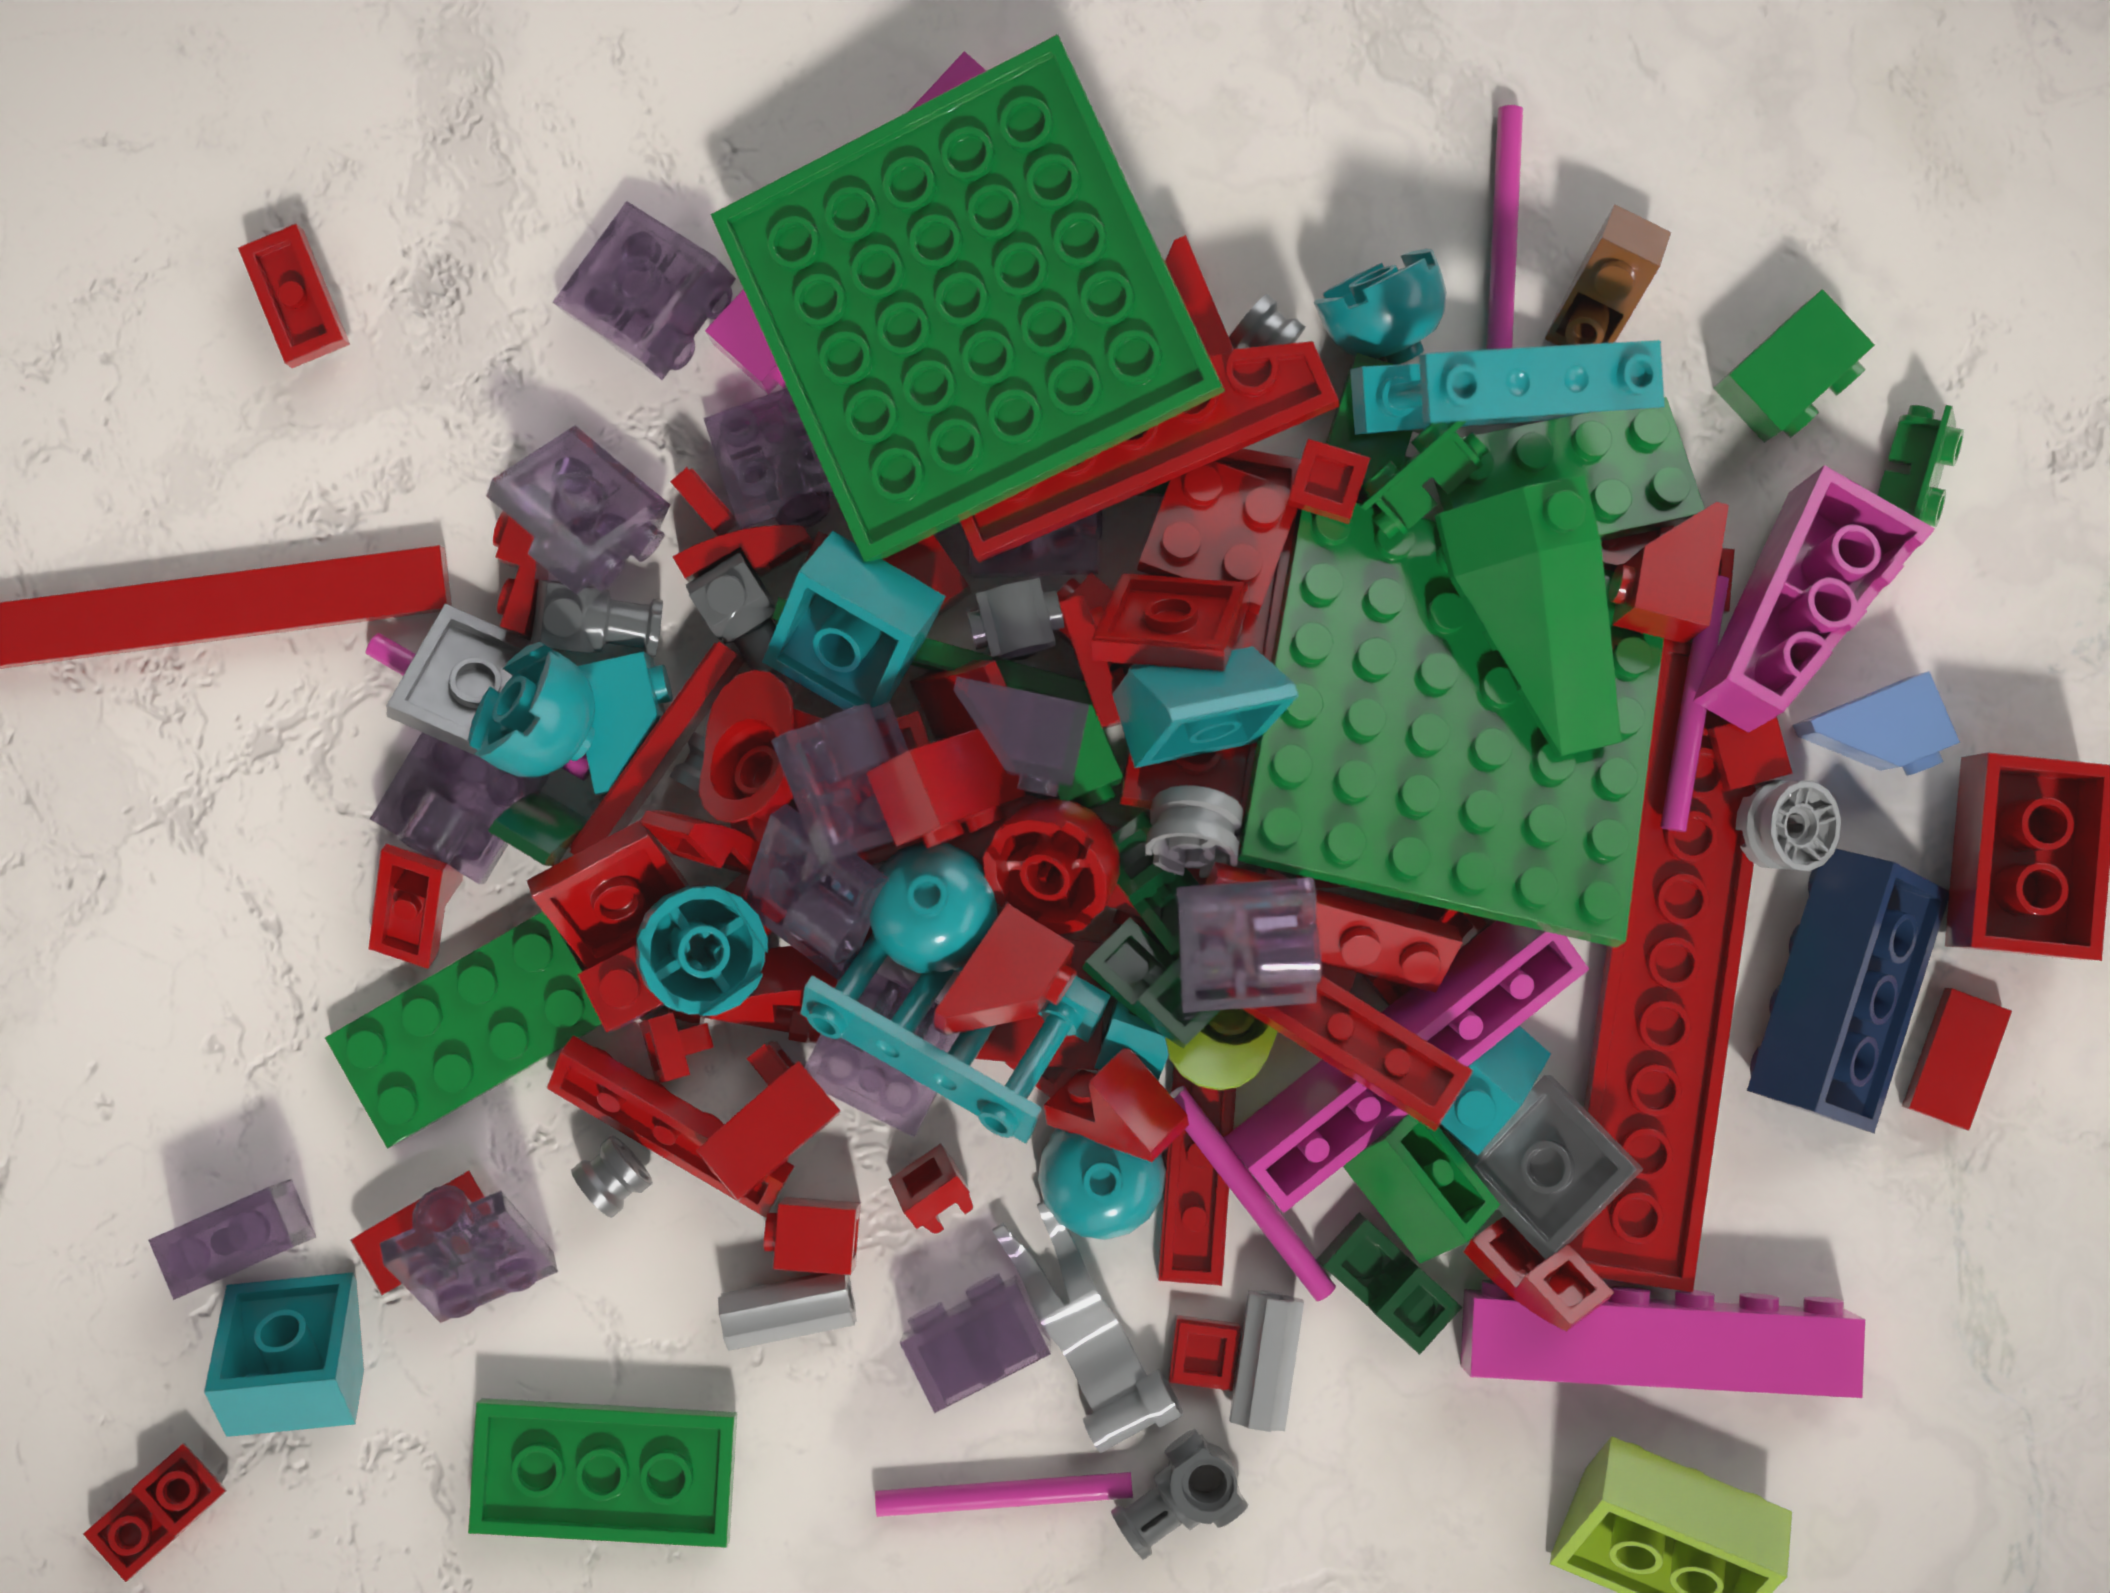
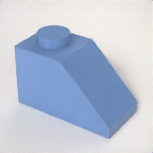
[1793,671,1960,776]

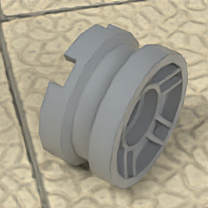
[1736,780,1841,871]
[1145,786,1243,878]

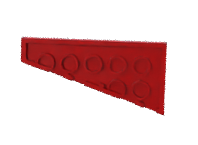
[960,341,1339,563]

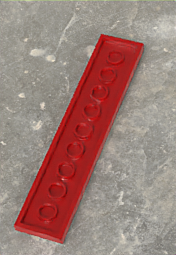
[1569,639,1761,1293]

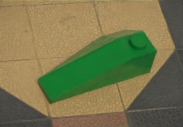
[1435,474,1622,757]

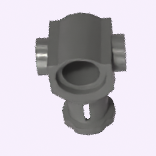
[686,551,782,677]
[967,578,1065,661]
[530,580,663,657]
[1111,1429,1248,1560]

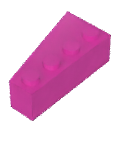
[1693,465,1935,733]

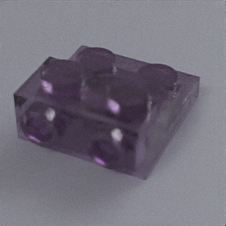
[553,201,736,380]
[486,425,671,595]

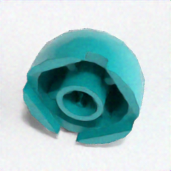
[1313,248,1447,365]
[468,642,595,777]
[867,841,998,974]
[636,885,768,1016]
[1038,1129,1166,1240]

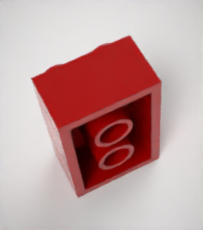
[1944,752,2110,961]

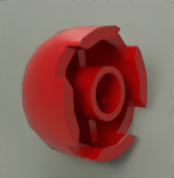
[983,798,1120,935]

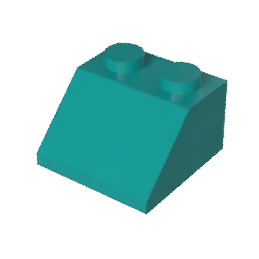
[762,531,946,726]
[1112,646,1298,768]
[204,1272,364,1437]

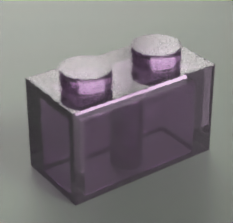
[148,1179,316,1300]
[900,1273,1051,1413]

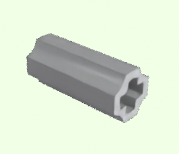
[718,1273,857,1351]
[1229,1291,1304,1432]

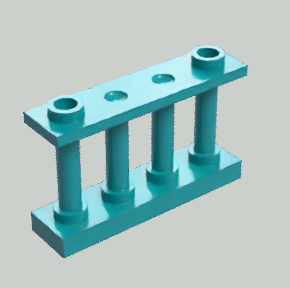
[1350,340,1665,435]
[801,932,1111,1144]

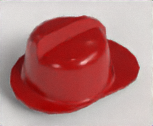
[699,670,804,823]

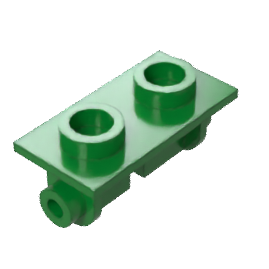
[1877,405,1964,527]
[1358,421,1489,539]

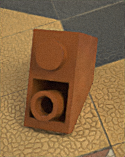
[1544,204,1671,346]

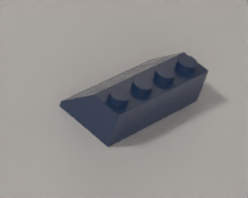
[1747,849,1949,1134]

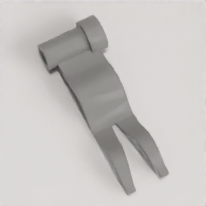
[992,1201,1183,1453]

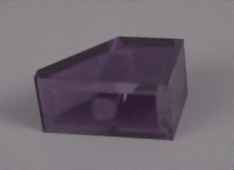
[954,677,1089,797]

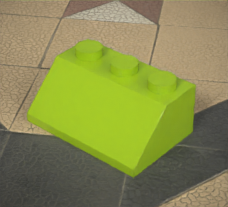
[1550,1436,1792,1593]

